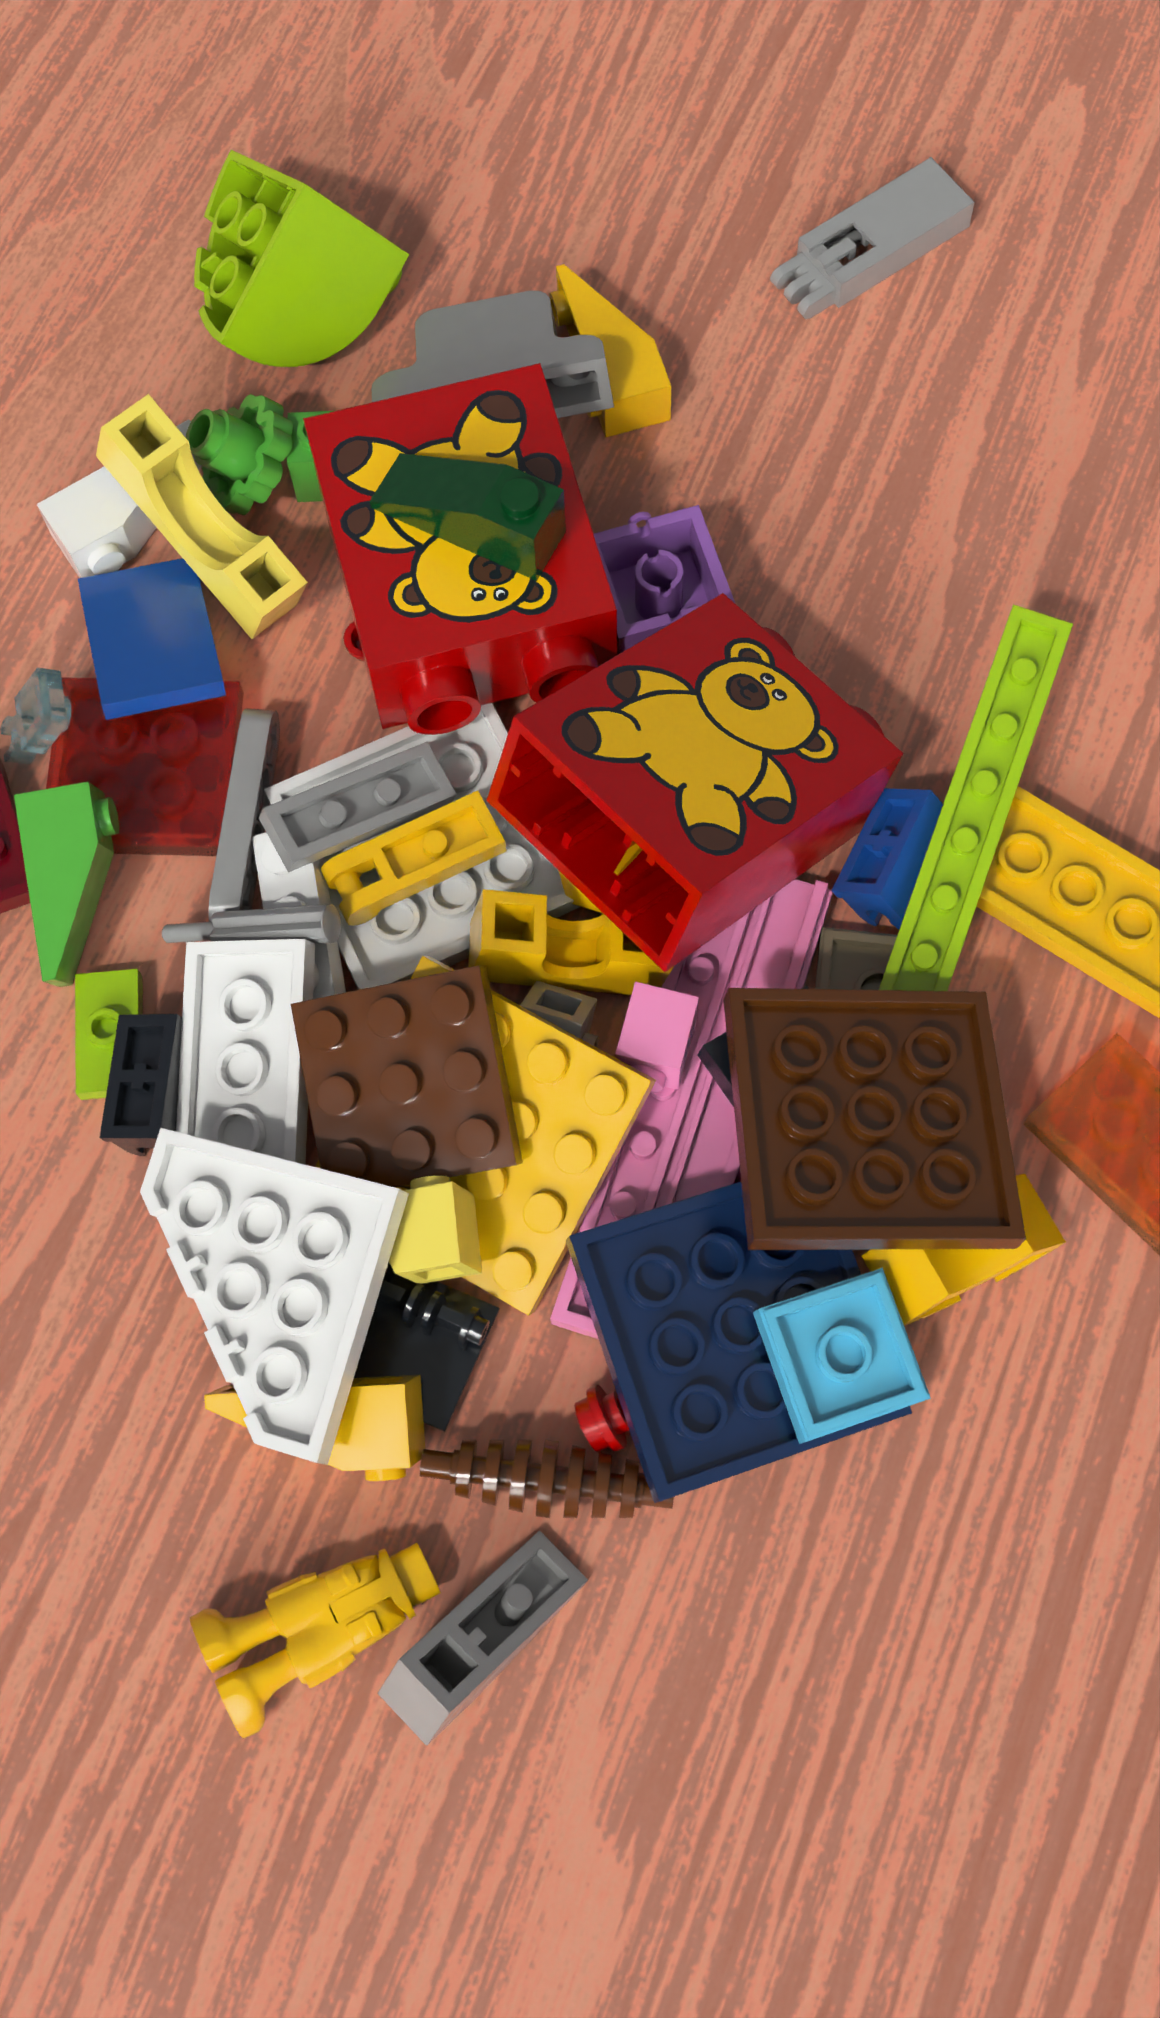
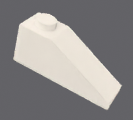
[37,419,202,578]

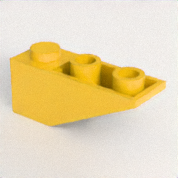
[549,264,671,438]

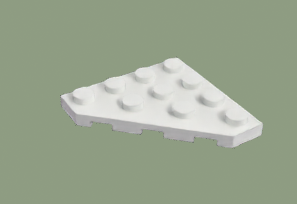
[140,1128,409,1465]

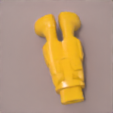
[189,1543,441,1739]

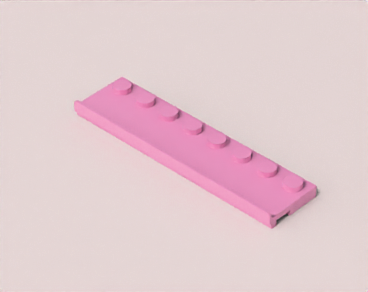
[550,879,833,1339]

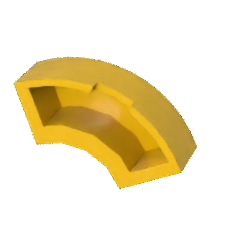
[862,1173,1066,1325]

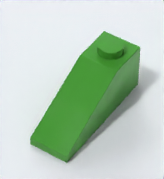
[14,781,119,987]

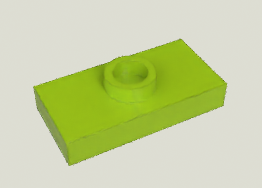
[75,969,143,1100]

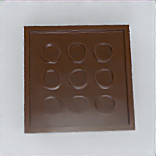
[723,988,1026,1250]

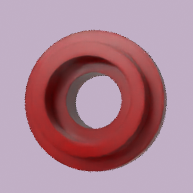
[574,1385,629,1453]

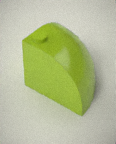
[194,150,409,367]

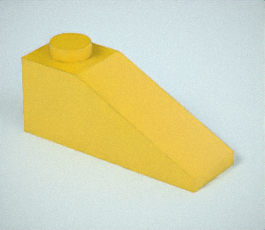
[204,1375,426,1481]

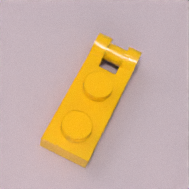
[321,790,507,926]

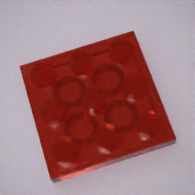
[46,677,244,856]

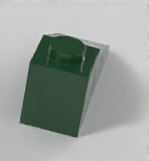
[370,453,566,581]

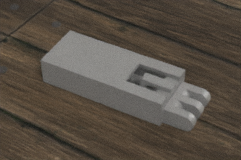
[770,157,975,319]

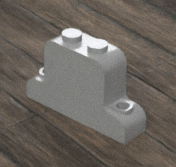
[371,291,614,418]

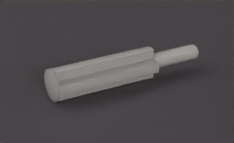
[162,904,341,943]

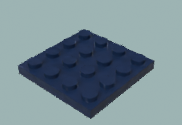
[565,1182,912,1503]

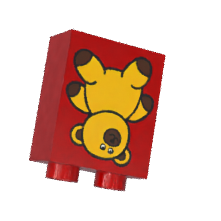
[303,363,617,735]
[486,593,904,972]

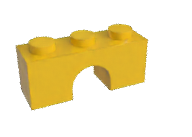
[469,889,674,995]

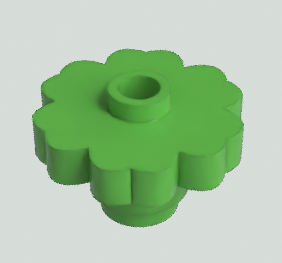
[186,394,293,515]

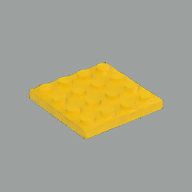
[315,956,656,1316]

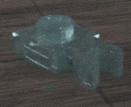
[0,667,71,764]

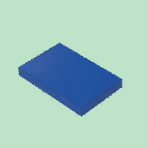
[78,558,226,720]

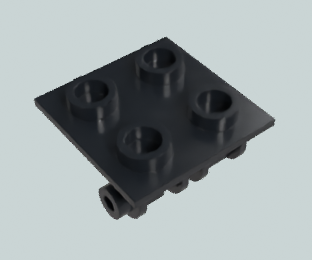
[354,1262,500,1432]

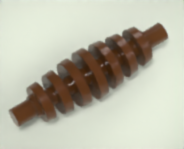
[420,1440,674,1518]

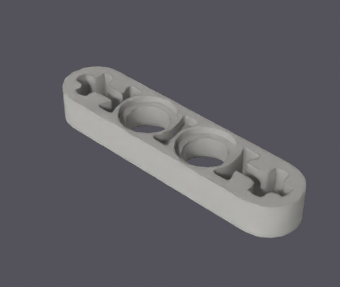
[208,708,280,922]

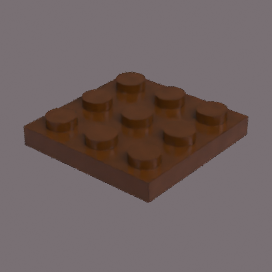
[291,965,523,1187]

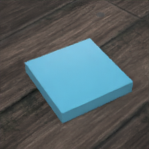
[753,1268,931,1444]

